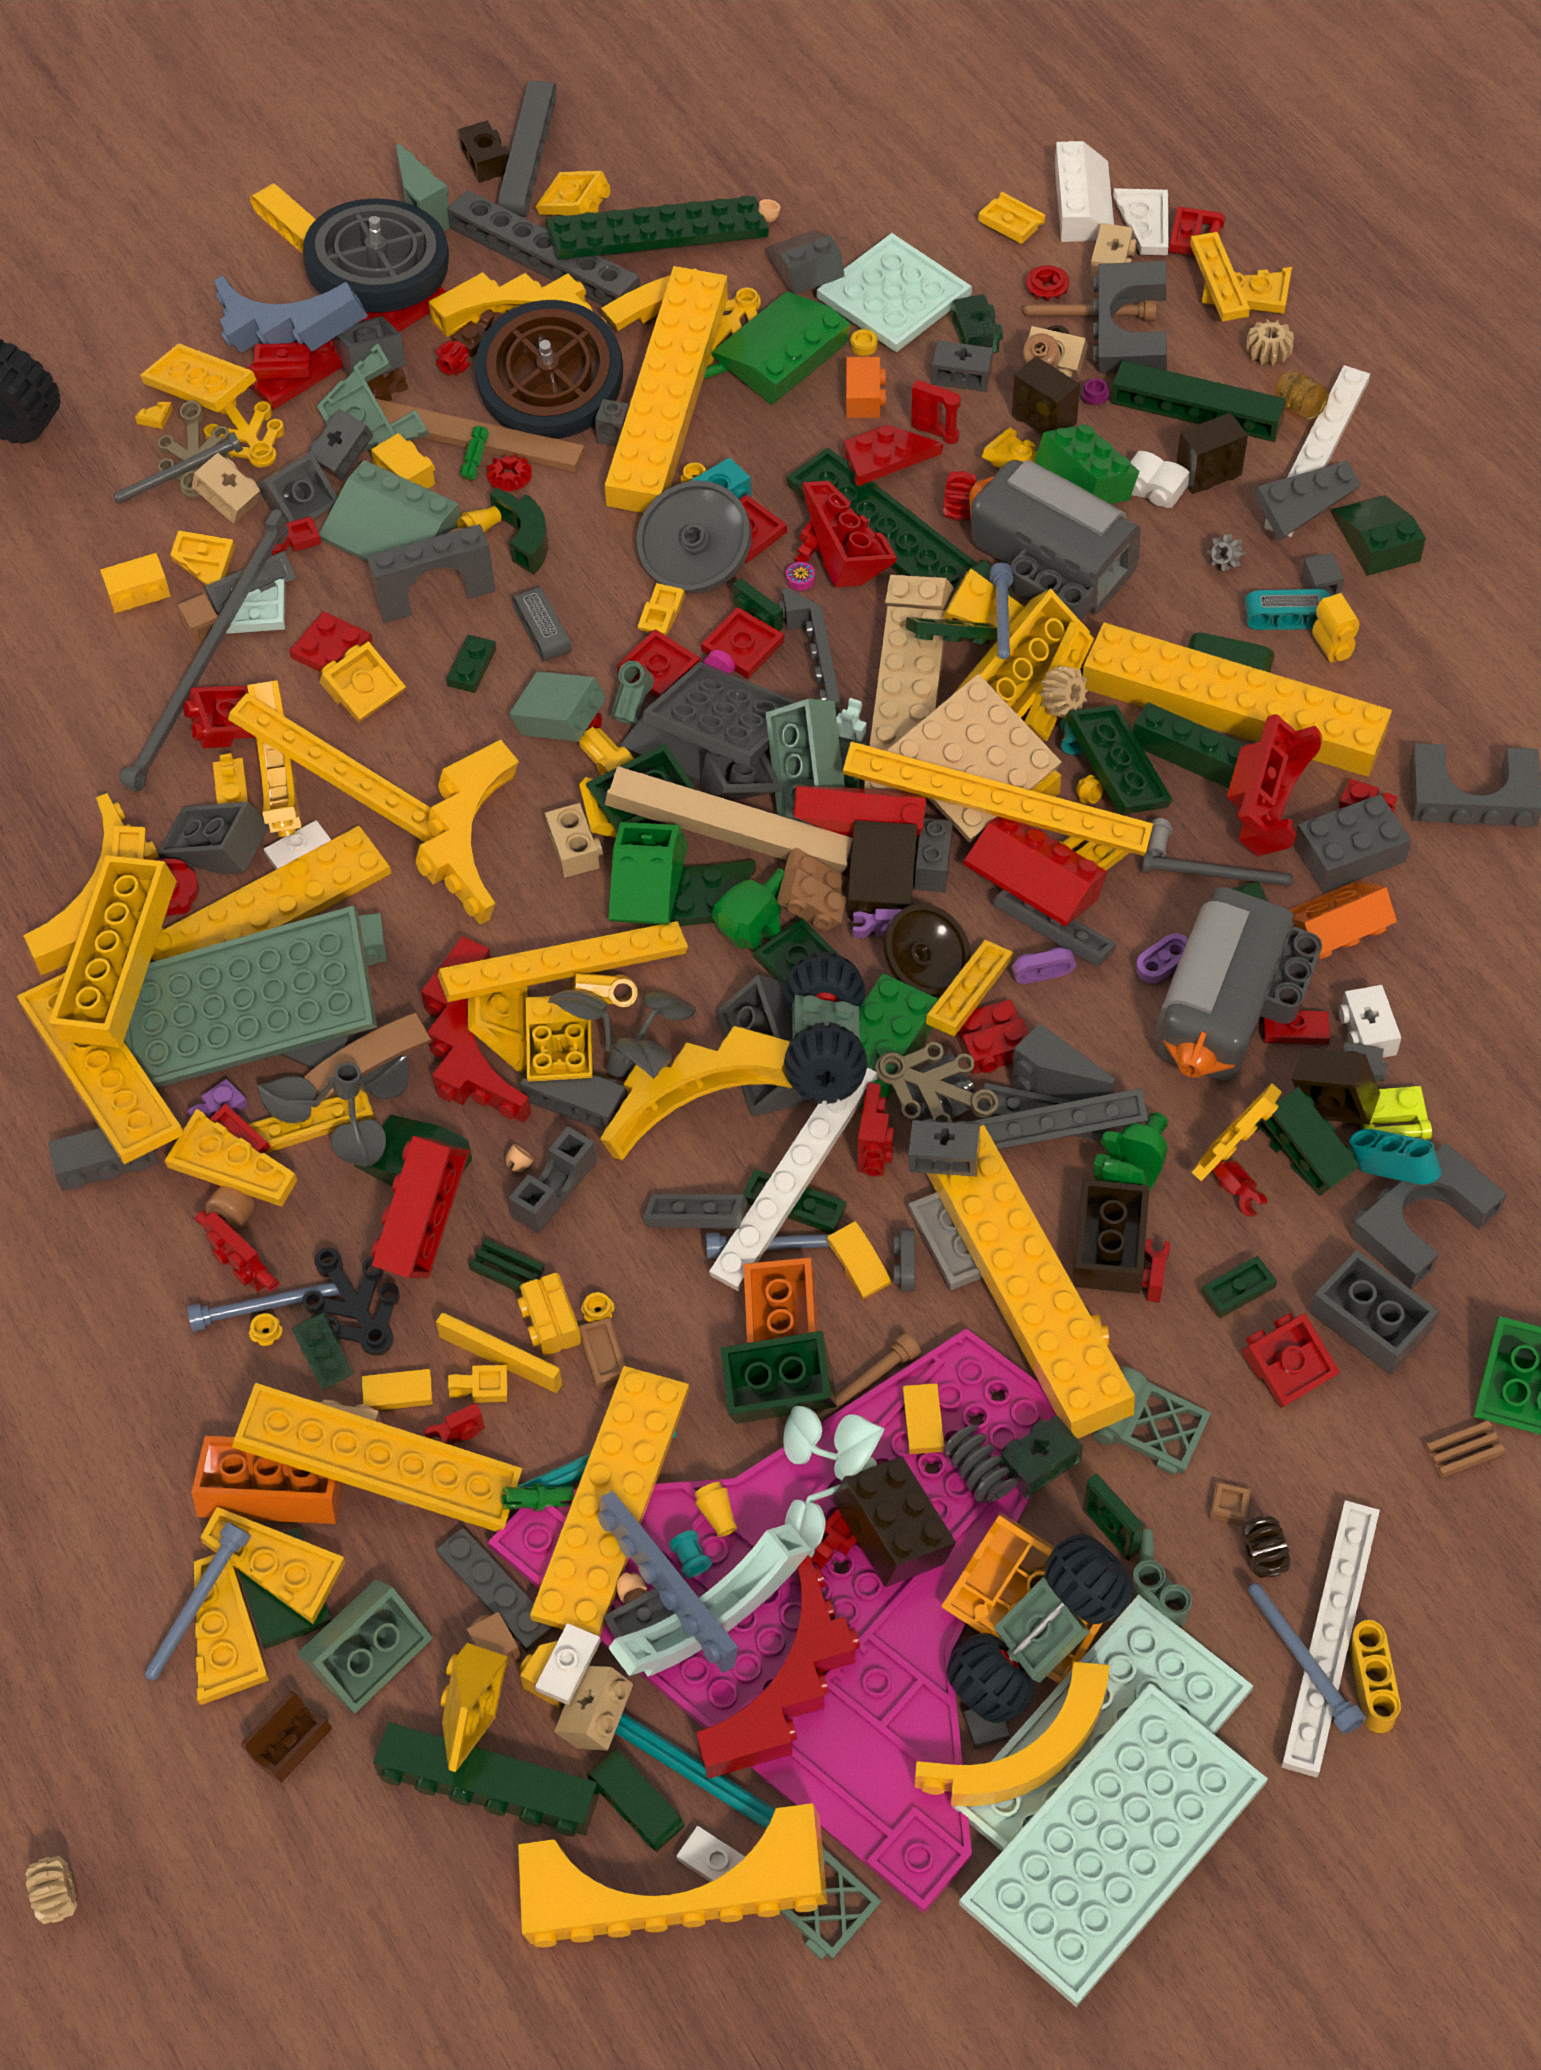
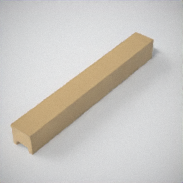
[605,766,853,875]

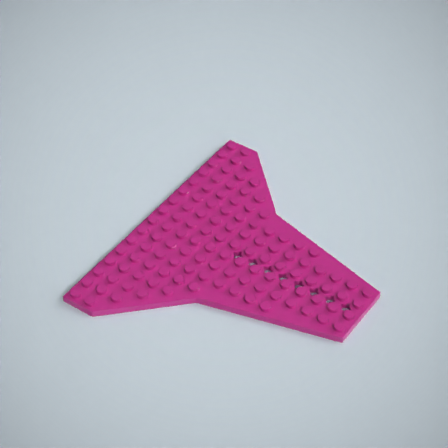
[488,1328,1065,1914]

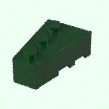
[1255,1087,1360,1196]

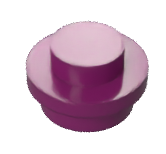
[1081,378,1109,405]

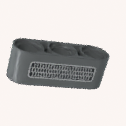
[512,586,571,662]

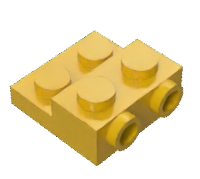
[535,171,611,216]
[319,641,406,723]

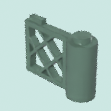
[1093,1366,1211,1476]
[780,1845,882,1960]

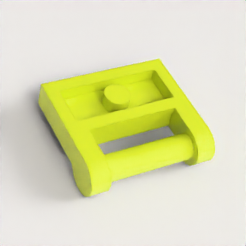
[1360,1086,1432,1140]

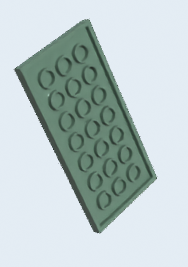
[124,905,377,1088]

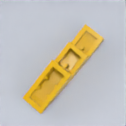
[601,268,697,331]

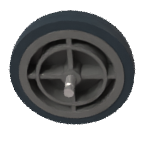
[303,198,449,312]

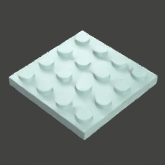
[817,233,972,352]

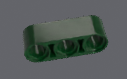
[1187,632,1275,673]
[586,1749,685,1852]

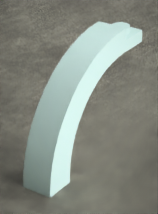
[608,1523,811,1677]

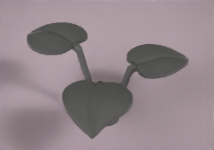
[548,989,696,1079]
[258,1054,409,1167]

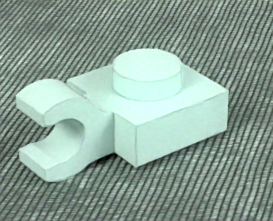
[836,698,867,746]

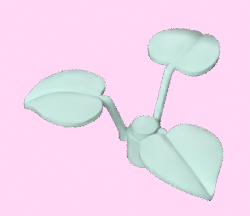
[783,1406,885,1558]

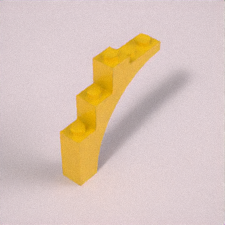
[429,272,607,337]
[247,680,302,837]
[415,739,519,925]
[23,793,159,976]
[600,1026,792,1161]

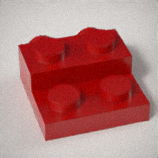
[183,685,256,748]
[956,999,1029,1075]
[858,1082,895,1177]
[1240,1312,1340,1408]

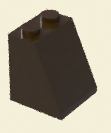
[848,820,917,918]

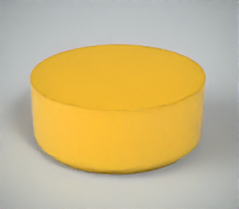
[850,329,878,356]

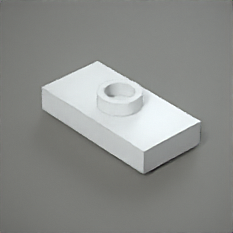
[263,820,331,869]
[535,1623,601,1705]
[676,1826,745,1882]

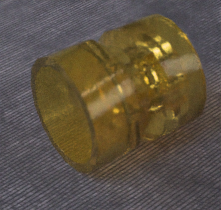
[1275,370,1329,419]

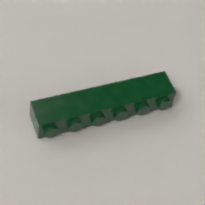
[1111,360,1287,442]
[373,1722,600,1837]

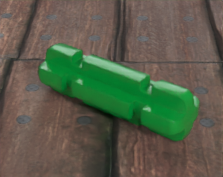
[460,426,489,481]

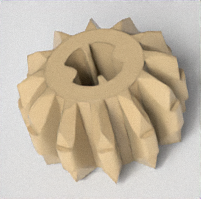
[1246,319,1294,366]
[1039,666,1089,718]
[25,1856,77,1924]

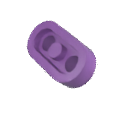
[1136,933,1188,983]
[1012,947,1077,984]

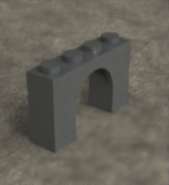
[1093,261,1167,373]
[367,524,496,623]
[1410,743,1541,827]
[1351,1143,1507,1290]

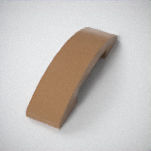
[304,1013,432,1100]

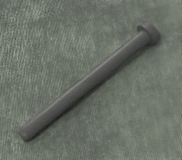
[114,432,243,503]
[1142,851,1293,886]

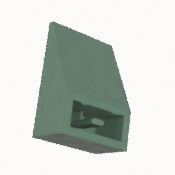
[396,143,450,231]

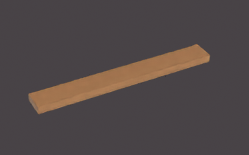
[376,399,585,472]

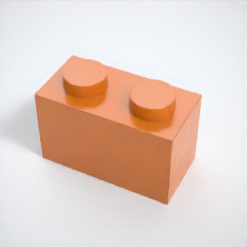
[846,357,886,418]

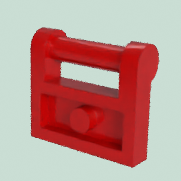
[1168,206,1225,256]
[911,380,961,444]

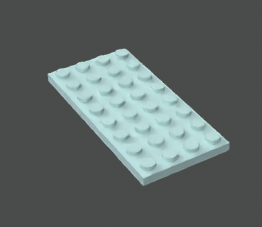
[953,1595,1253,1851]
[959,1683,1268,2007]

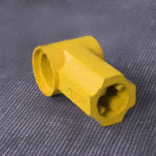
[579,727,634,776]
[573,973,638,1007]

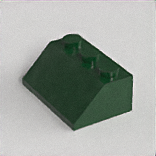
[720,1331,837,1424]

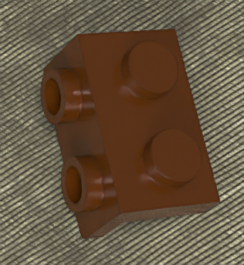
[241,1691,333,1783]

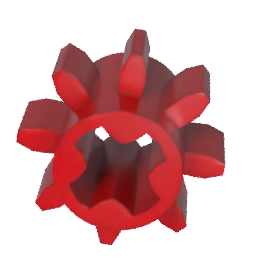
[435,340,470,376]

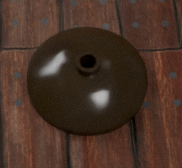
[883,904,971,997]

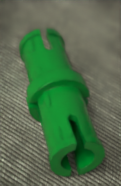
[501,1483,575,1512]

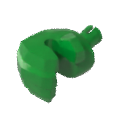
[712,868,785,949]
[1093,1112,1168,1193]

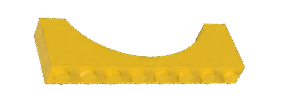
[518,1803,828,1948]

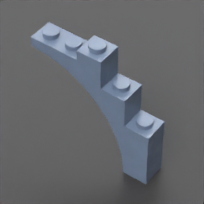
[214,275,368,353]

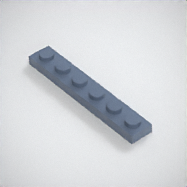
[598,1490,738,1673]

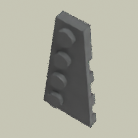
[1253,461,1361,542]

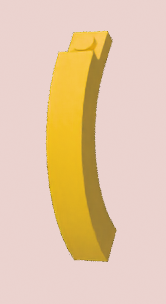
[915,1662,1110,1807]

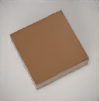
[1210,1482,1251,1525]

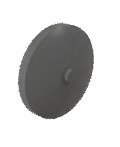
[636,481,752,594]

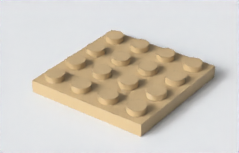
[887,673,1062,843]

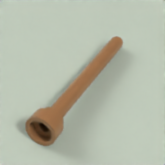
[1023,300,1156,321]
[815,1332,921,1422]

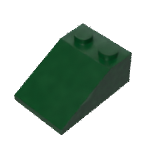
[1331,495,1426,576]
[586,743,696,833]
[354,1115,472,1186]

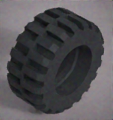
[0,339,60,444]

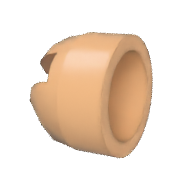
[758,199,780,223]
[505,1144,534,1173]
[616,1573,648,1604]

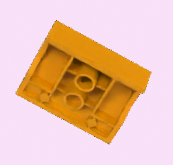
[941,1512,1102,1684]

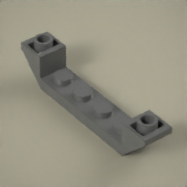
[778,588,840,717]

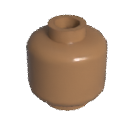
[1023,333,1061,368]
[205,1186,255,1231]

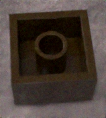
[1012,356,1080,436]
[1176,413,1248,494]
[1291,1048,1380,1125]

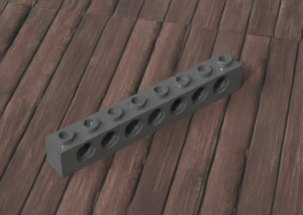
[447,190,640,307]

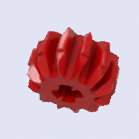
[943,471,977,521]

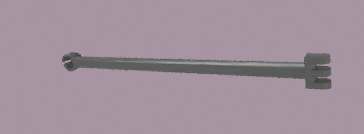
[120,509,289,792]

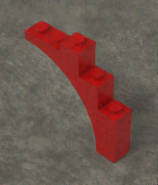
[421,936,531,1123]
[696,1555,860,1779]

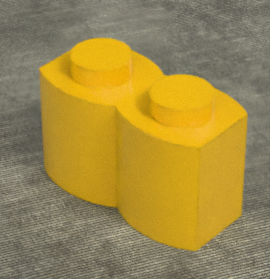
[1312,593,1360,663]

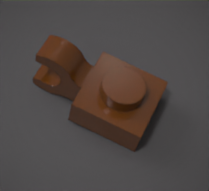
[451,309,495,357]
[367,369,409,401]

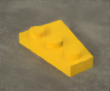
[1202,267,1292,314]
[1191,1083,1282,1181]

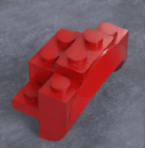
[1227,714,1323,857]

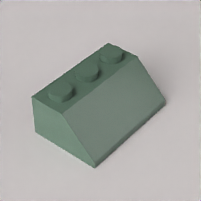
[297,1579,433,1714]

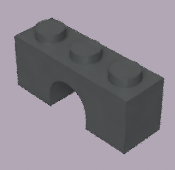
[508,1126,597,1234]

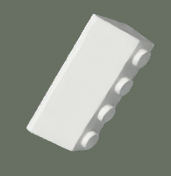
[1055,141,1114,242]

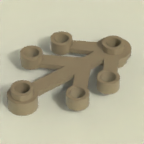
[157,401,232,499]
[875,1042,998,1123]

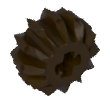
[1242,1516,1291,1578]

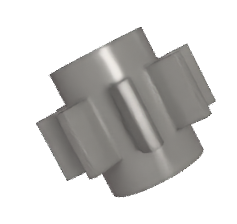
[1207,534,1246,571]

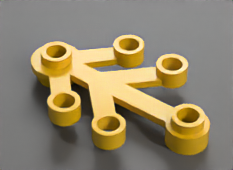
[708,288,761,365]
[204,398,285,468]

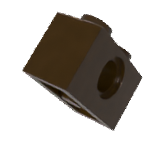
[458,120,509,183]

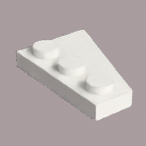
[1113,188,1169,255]

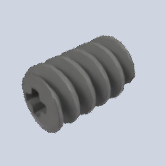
[944,1424,1018,1503]

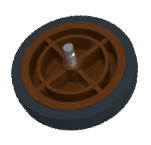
[475,300,623,439]

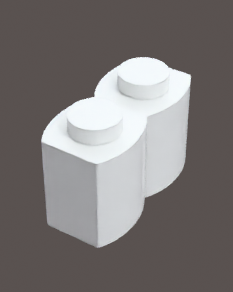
[1130,451,1189,508]

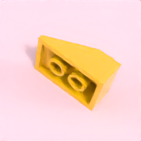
[441,1643,508,1772]

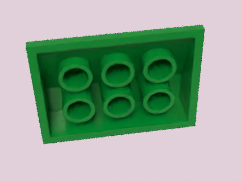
[711,291,851,405]
[1473,1316,1541,1435]

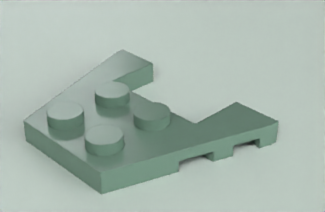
[317,344,430,451]

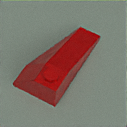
[802,481,897,588]
[793,785,926,839]

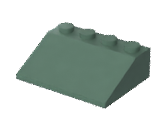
[319,460,461,583]

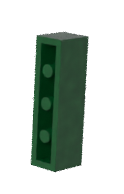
[1133,702,1246,788]

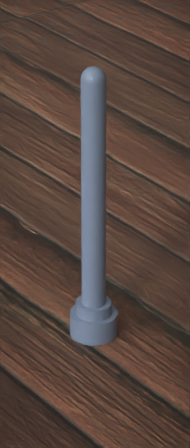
[990,562,1013,659]
[706,1232,831,1260]
[187,1282,340,1332]
[145,1521,252,1681]
[1248,1583,1366,1735]

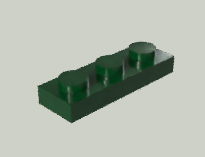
[905,617,997,644]
[743,1169,847,1234]

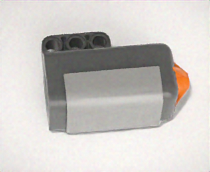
[969,460,1141,620]
[1154,887,1322,1082]

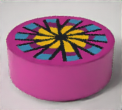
[786,562,815,591]

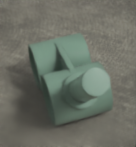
[1132,1529,1192,1627]

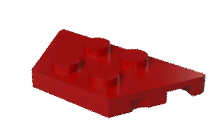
[843,424,943,486]

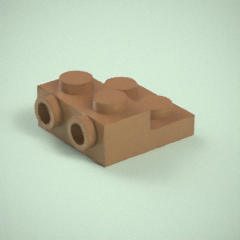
[776,848,847,932]

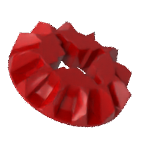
[1026,265,1070,301]
[487,453,532,491]

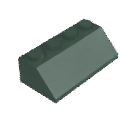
[766,699,845,828]

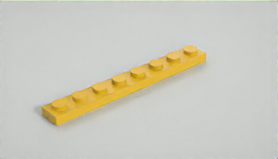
[228,693,434,842]
[438,921,688,1002]

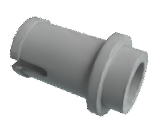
[1147,818,1173,858]

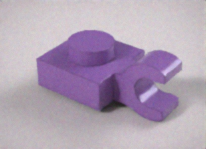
[853,909,901,938]
[187,1079,248,1119]

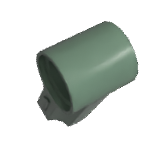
[610,661,654,725]

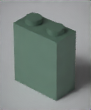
[509,671,606,742]

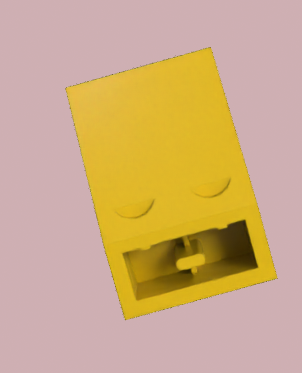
[526,996,593,1082]

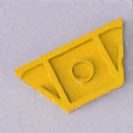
[468,986,528,1073]

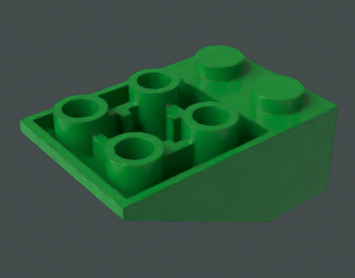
[608,822,688,925]

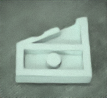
[225,579,286,634]

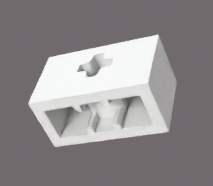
[1338,985,1401,1058]

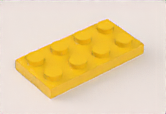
[140,343,256,413]

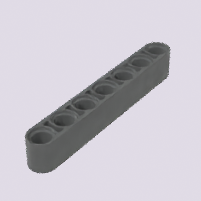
[498,80,557,216]

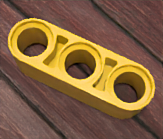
[1349,1620,1401,1733]

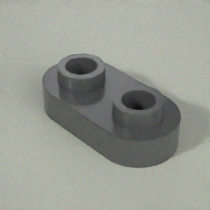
[894,1228,915,1292]

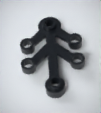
[303,1248,400,1356]

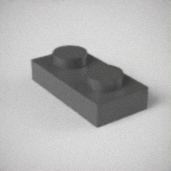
[603,1588,675,1639]

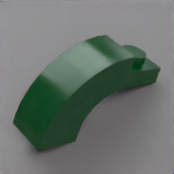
[490,488,548,575]

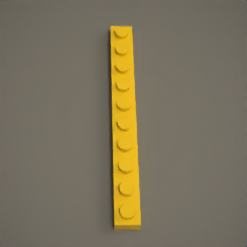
[842,741,1153,856]

